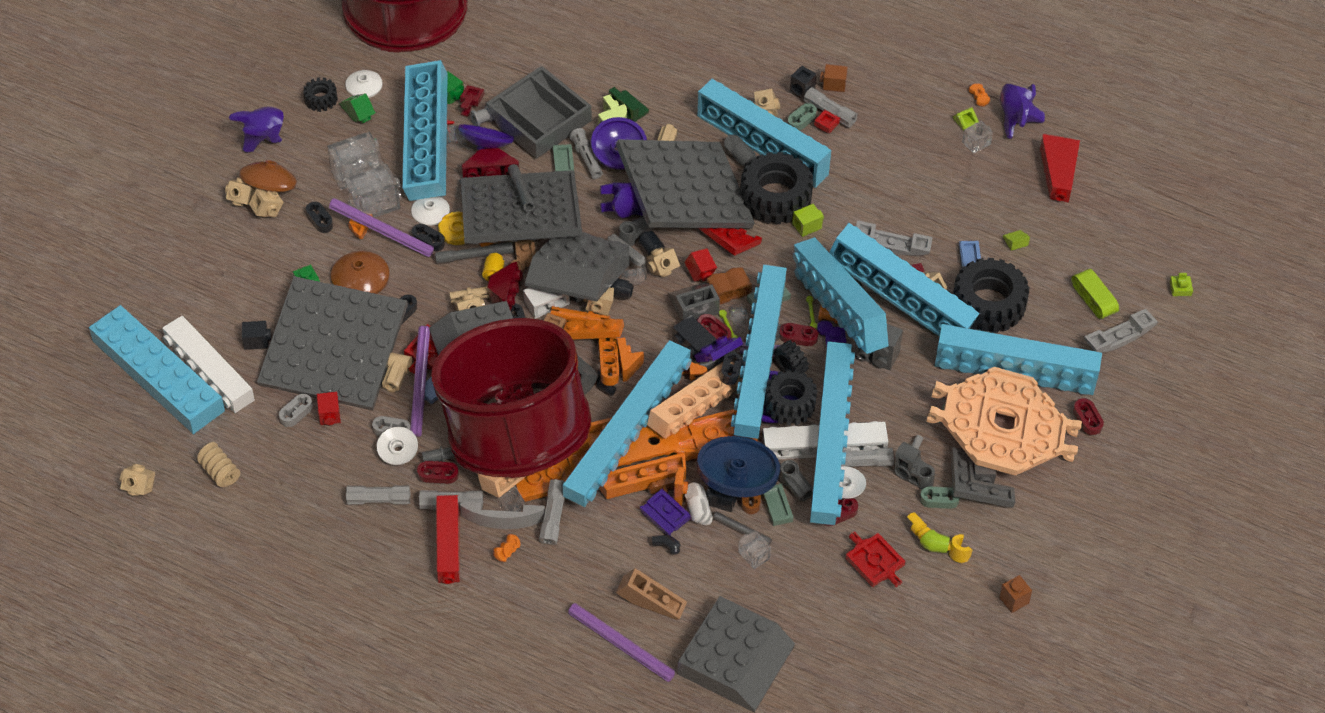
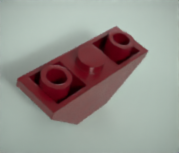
[462,148,519,178]
[487,262,523,311]

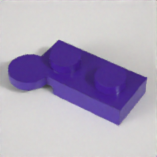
[817,321,846,351]

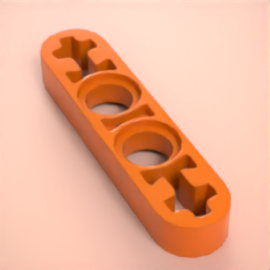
[598,338,619,386]

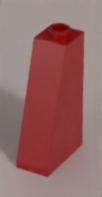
[1040,134,1080,203]
[437,495,460,584]

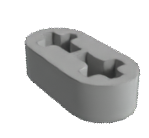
[279,394,313,427]
[372,416,411,437]

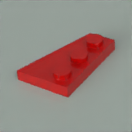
[699,228,762,256]

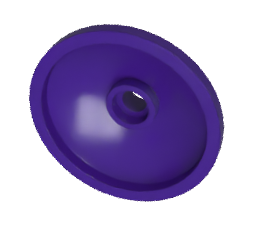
[591,117,647,170]
[458,124,514,150]

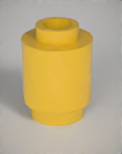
[482,253,504,282]

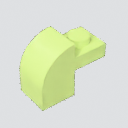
[598,94,627,124]

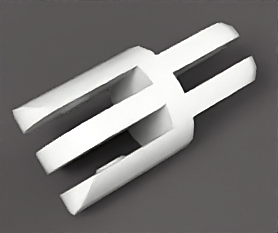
[685,482,713,526]

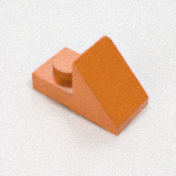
[617,337,644,382]

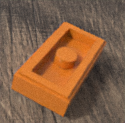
[674,467,688,506]

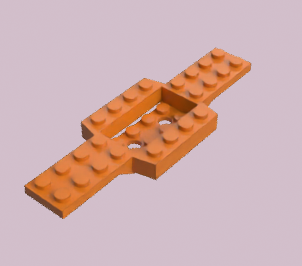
[515,409,758,503]

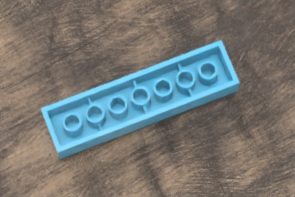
[402,60,447,201]
[697,79,831,188]
[829,223,979,337]
[793,237,889,354]
[89,305,225,434]
[935,324,1102,395]

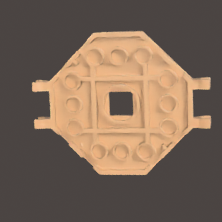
[926,367,1082,476]

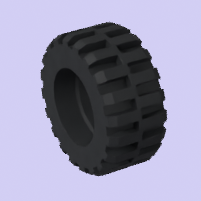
[740,152,813,224]
[953,258,1029,333]

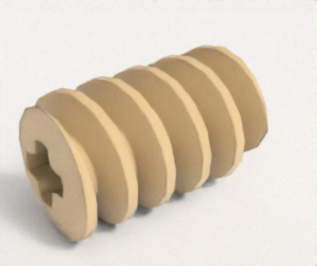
[197,442,240,487]

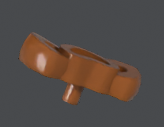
[648,476,675,495]

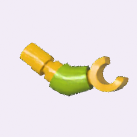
[907,512,973,563]

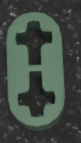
[787,103,817,131]
[920,486,960,509]

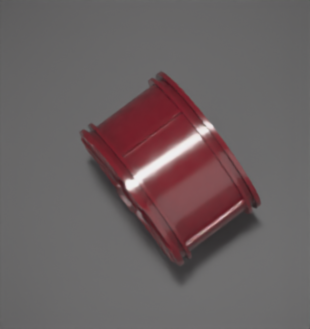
[342,0,468,53]
[431,318,592,478]

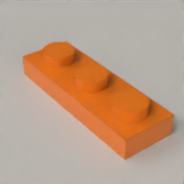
[564,319,624,339]

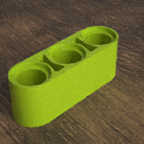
[1071,269,1119,319]

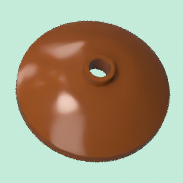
[239,160,297,192]
[331,251,389,294]

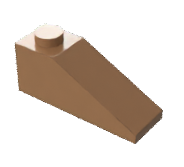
[616,568,687,620]

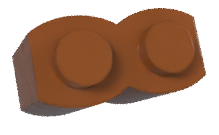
[707,267,752,304]

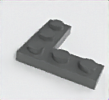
[950,447,1016,508]

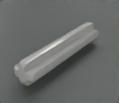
[607,234,646,267]

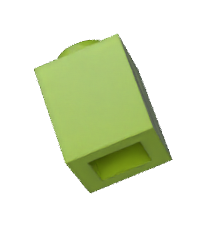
[792,204,824,237]

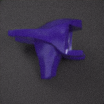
[1000,84,1045,139]
[229,106,284,152]
[600,182,643,218]

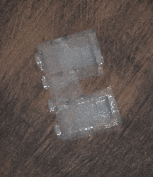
[327,131,402,218]

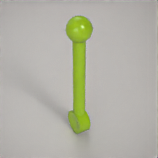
[806,296,817,329]
[719,310,738,338]

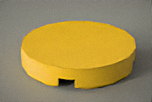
[438,211,465,245]

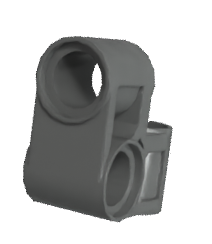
[894,442,935,489]

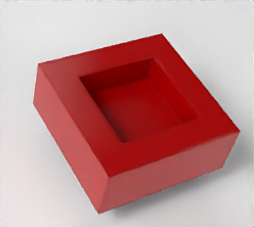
[814,110,840,134]

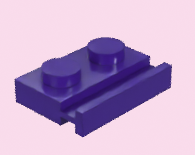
[695,336,743,362]
[640,489,691,535]

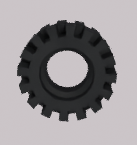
[303,77,338,112]
[773,340,809,374]

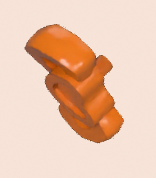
[969,84,990,107]
[493,534,520,562]

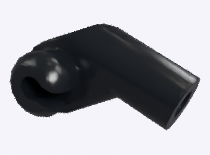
[596,369,617,396]
[652,535,681,555]

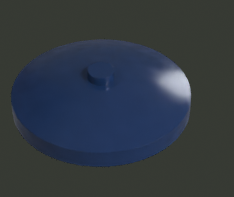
[697,436,780,497]

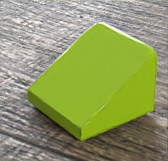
[952,107,980,131]
[1003,230,1030,251]

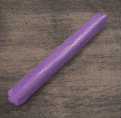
[329,198,434,257]
[410,326,430,437]
[569,603,675,682]

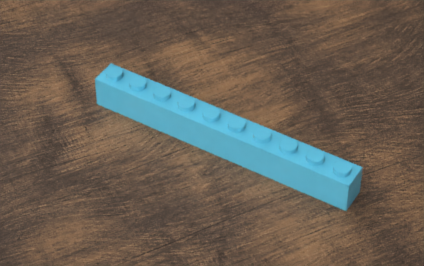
[731,265,787,439]
[563,340,692,507]
[810,342,855,525]

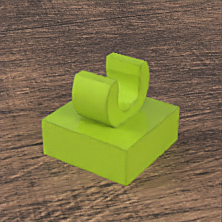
[1170,273,1193,296]

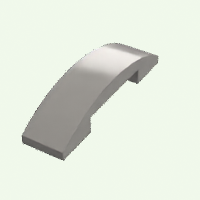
[856,220,932,256]
[1084,309,1158,353]
[460,502,545,529]

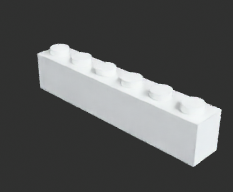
[162,316,255,413]
[762,421,888,459]

